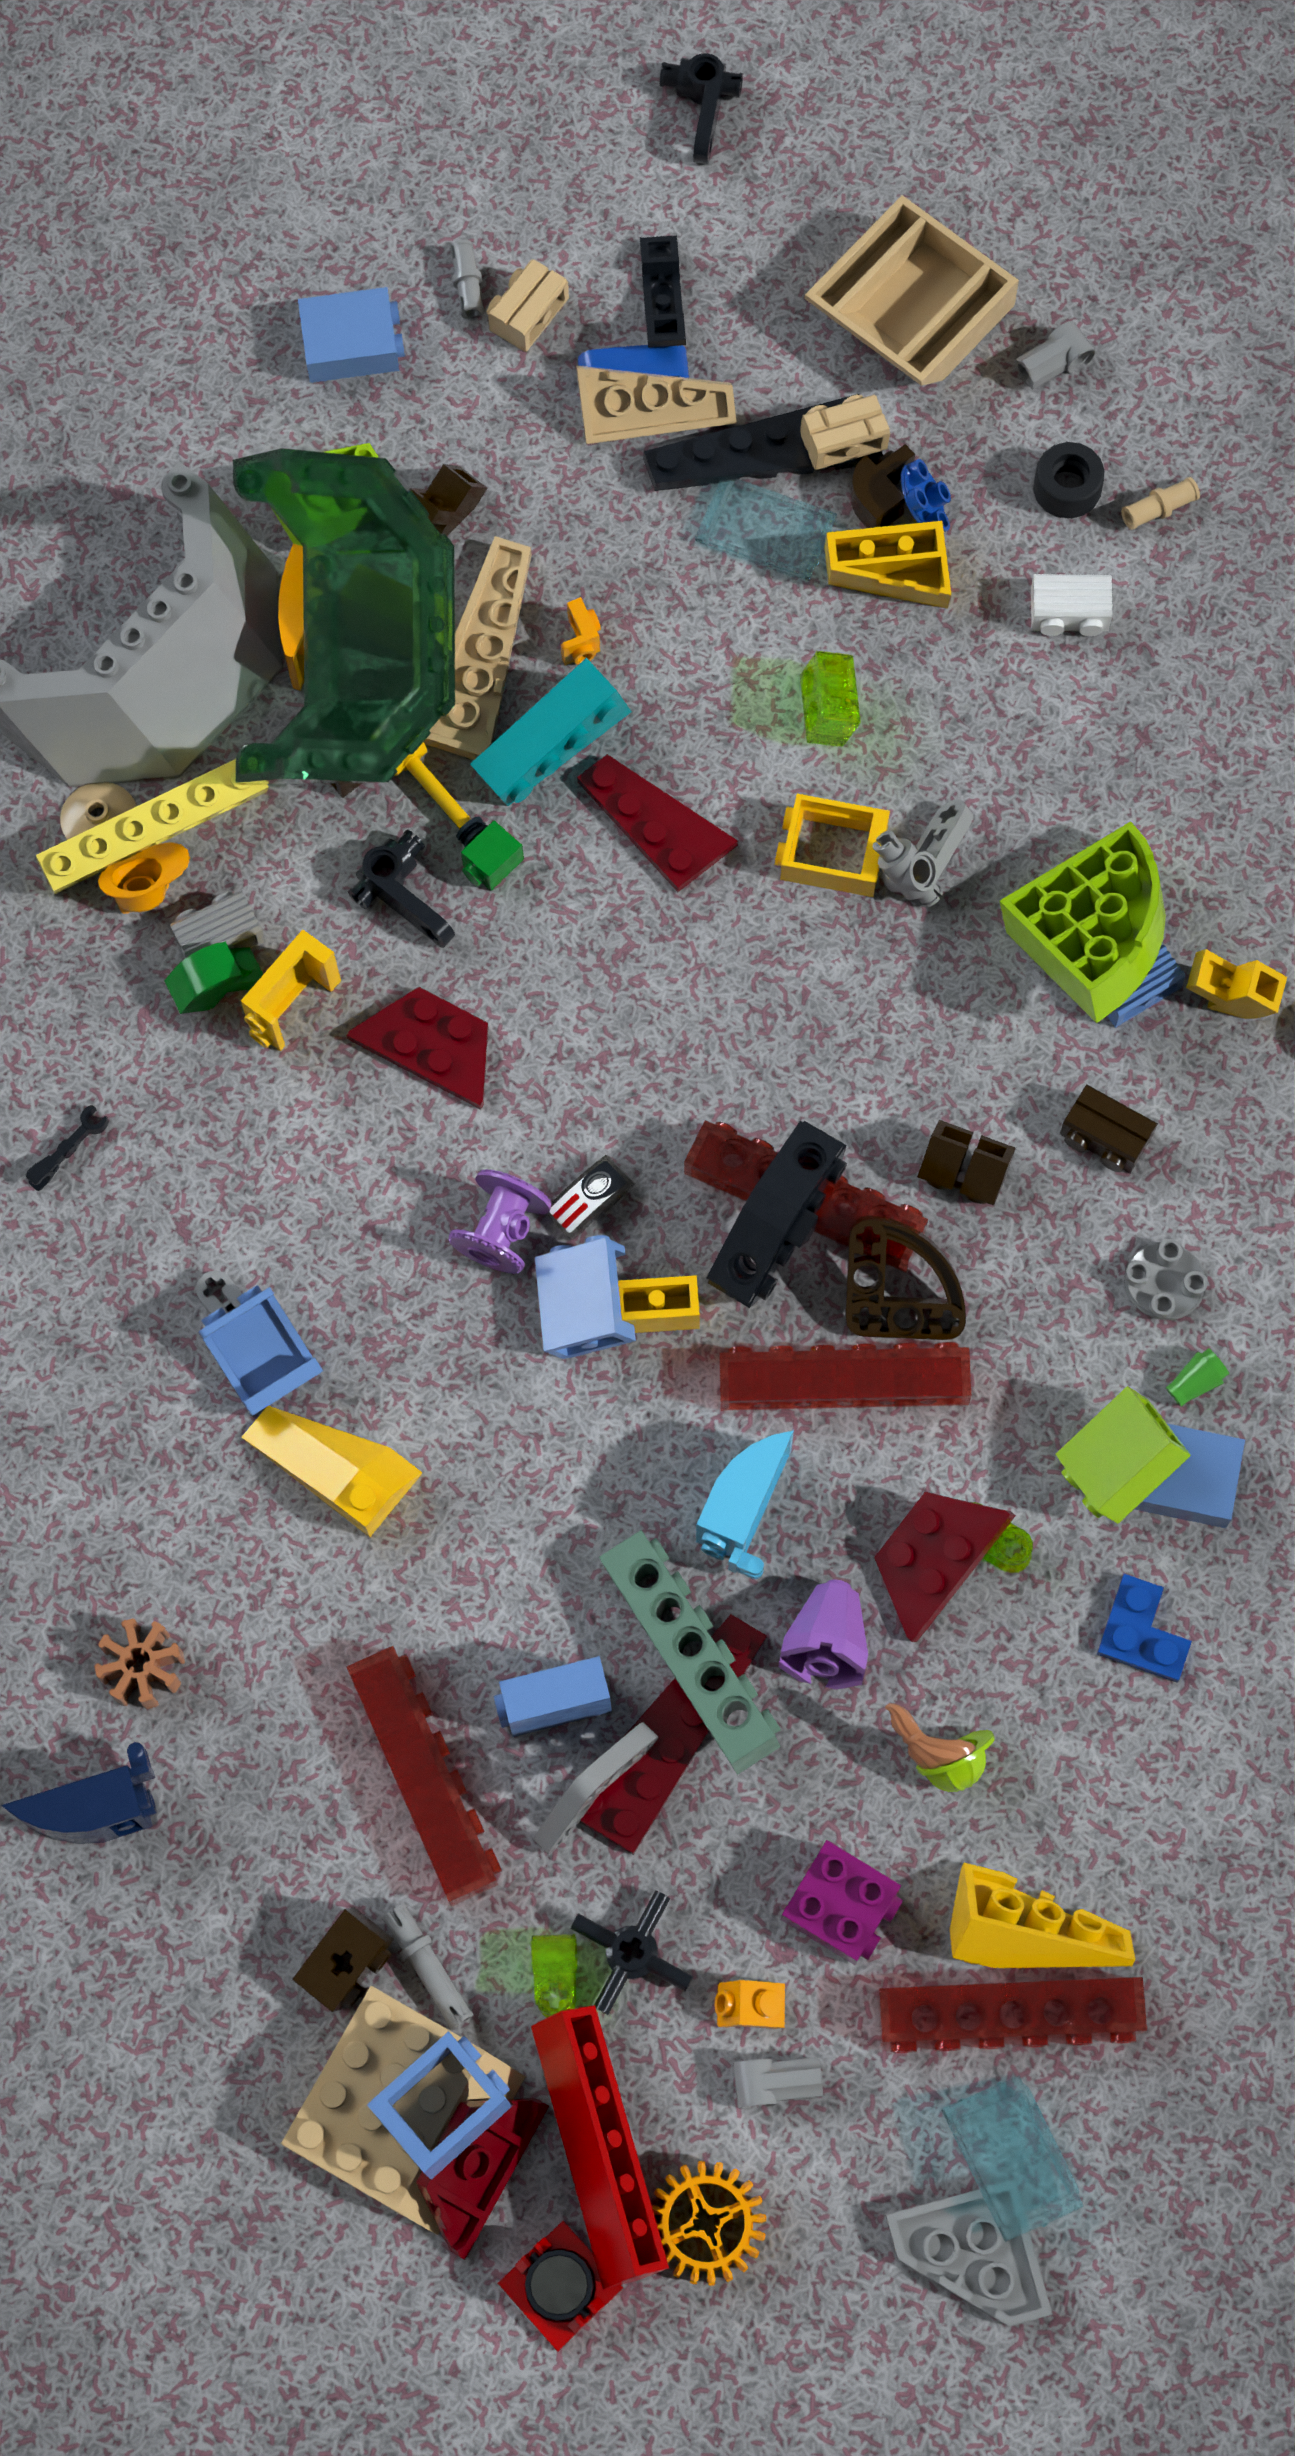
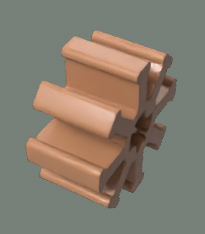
[94,1618,185,1709]

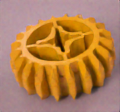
[652,2161,767,2286]

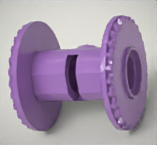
[448,1169,552,1274]

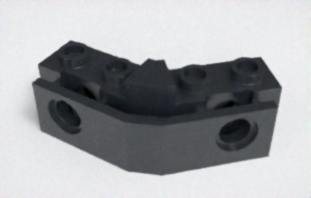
[706,1121,847,1308]

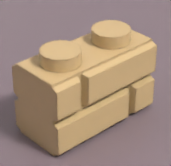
[487,259,569,352]
[800,395,890,470]

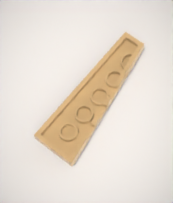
[416,536,532,760]

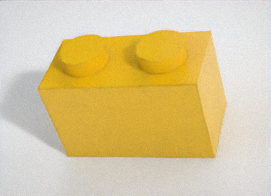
[618,1275,700,1333]

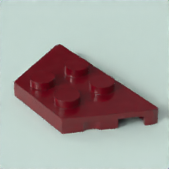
[346,987,489,1110]
[874,1492,1016,1642]
[416,2098,549,2260]

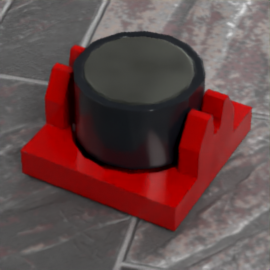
[498,2220,623,2352]

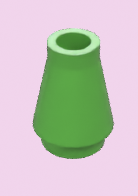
[1165,1348,1229,1407]

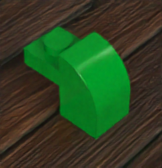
[164,941,263,1014]

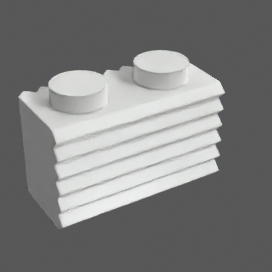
[1031,574,1113,636]

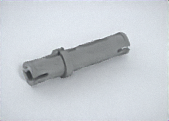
[382,1903,474,2030]

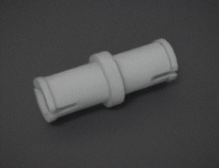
[449,240,485,318]

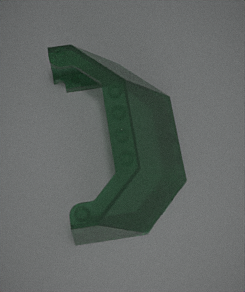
[233,448,455,784]

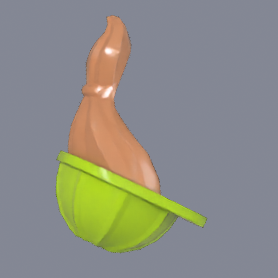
[885,1703,995,1792]

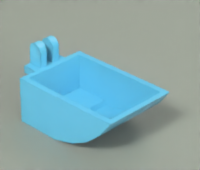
[696,1430,794,1579]

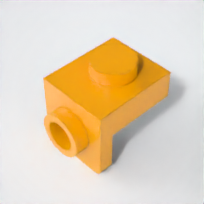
[561,597,601,666]
[714,1980,785,2029]

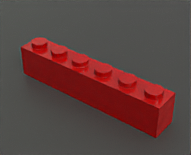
[531,2005,669,2289]

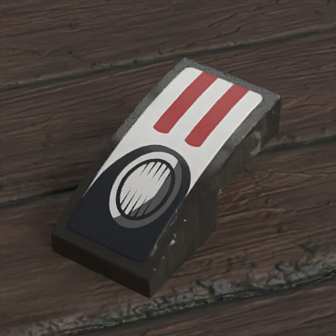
[546,1155,635,1240]

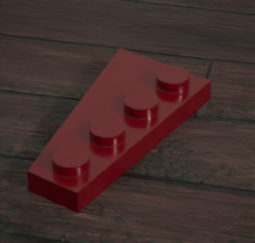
[577,754,738,892]

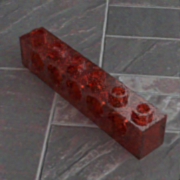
[684,1120,928,1273]
[877,1977,1147,2053]

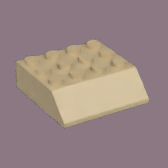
[805,195,1019,386]
[281,1986,526,2235]

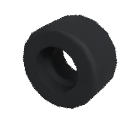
[1033,442,1105,519]

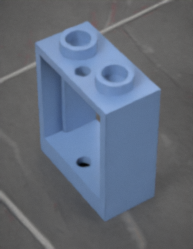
[367,2031,512,2179]

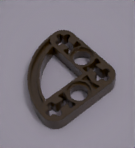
[845,1215,966,1340]

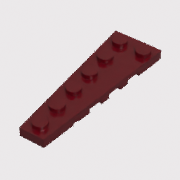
[580,1614,767,1855]

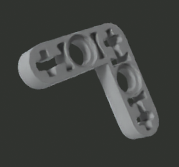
[533,1722,658,1855]

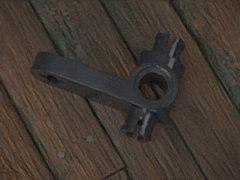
[660,53,743,164]
[348,830,455,948]

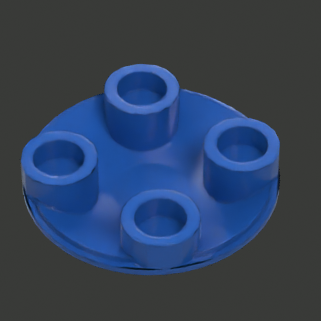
[901,459,951,532]

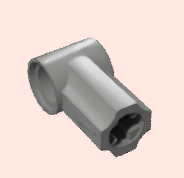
[1015,321,1096,390]
[733,2058,823,2109]

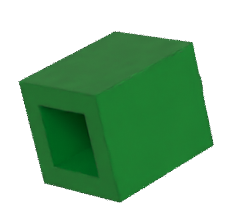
[461,820,524,891]

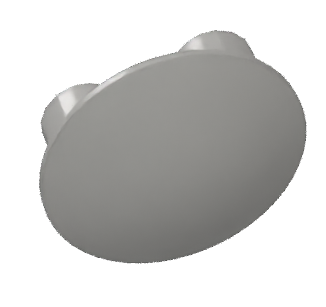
[1124,1239,1208,1320]

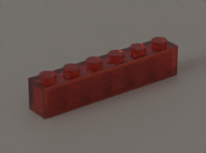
[719,1342,972,1411]
[346,1646,502,1907]

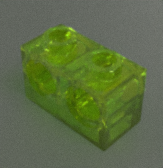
[800,651,861,747]

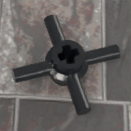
[570,1890,693,2015]

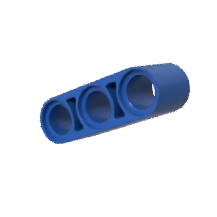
[578,345,689,378]

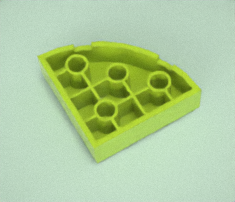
[999,821,1166,1023]

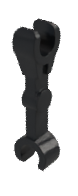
[26,1105,109,1191]

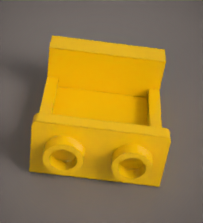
[241,929,341,1051]

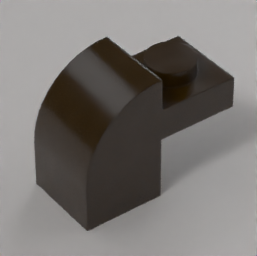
[851,444,915,528]
[402,464,488,538]

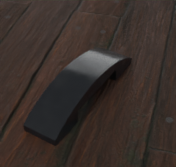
[640,235,686,347]

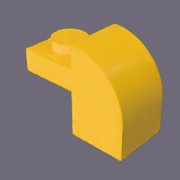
[1186,949,1287,1019]

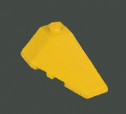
[241,1406,422,1537]
[949,1863,1135,1968]

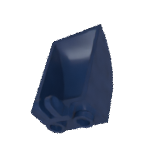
[1,1742,157,1844]

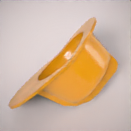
[98,842,190,914]

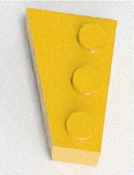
[824,521,951,609]

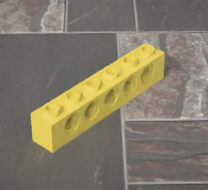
[36,752,269,894]

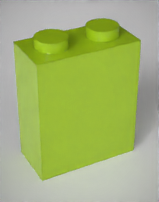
[1055,1386,1191,1524]

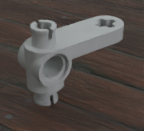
[873,799,973,908]

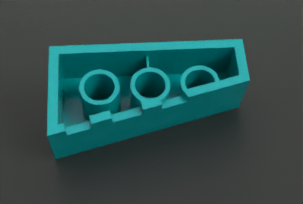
[470,657,632,806]

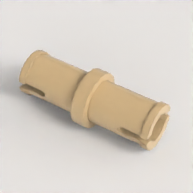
[1121,477,1200,530]

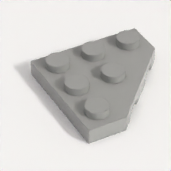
[885,2180,1053,2327]

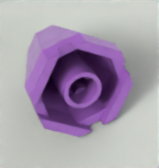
[778,1579,868,1690]

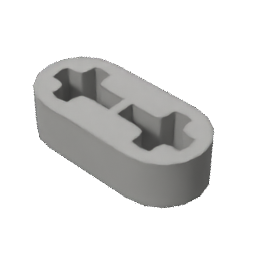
[196,1270,242,1314]

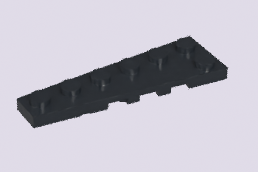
[643,393,883,491]

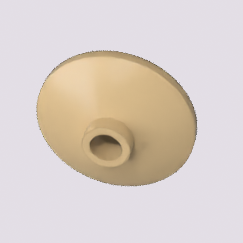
[60,782,137,840]

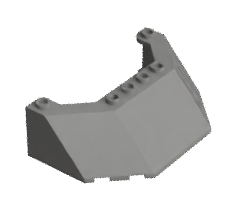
[0,461,283,787]

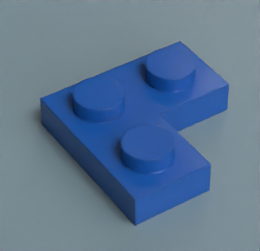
[1097,1574,1192,1683]

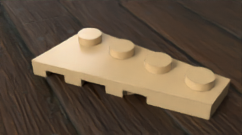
[576,365,737,444]

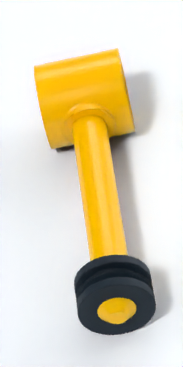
[374,721,488,847]

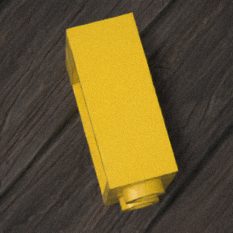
[775,794,890,897]

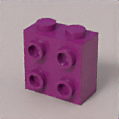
[781,1839,903,1965]

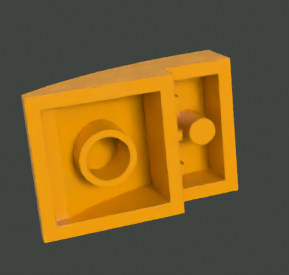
[278,543,329,691]

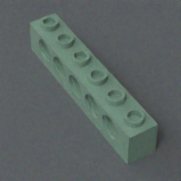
[599,1530,781,1775]

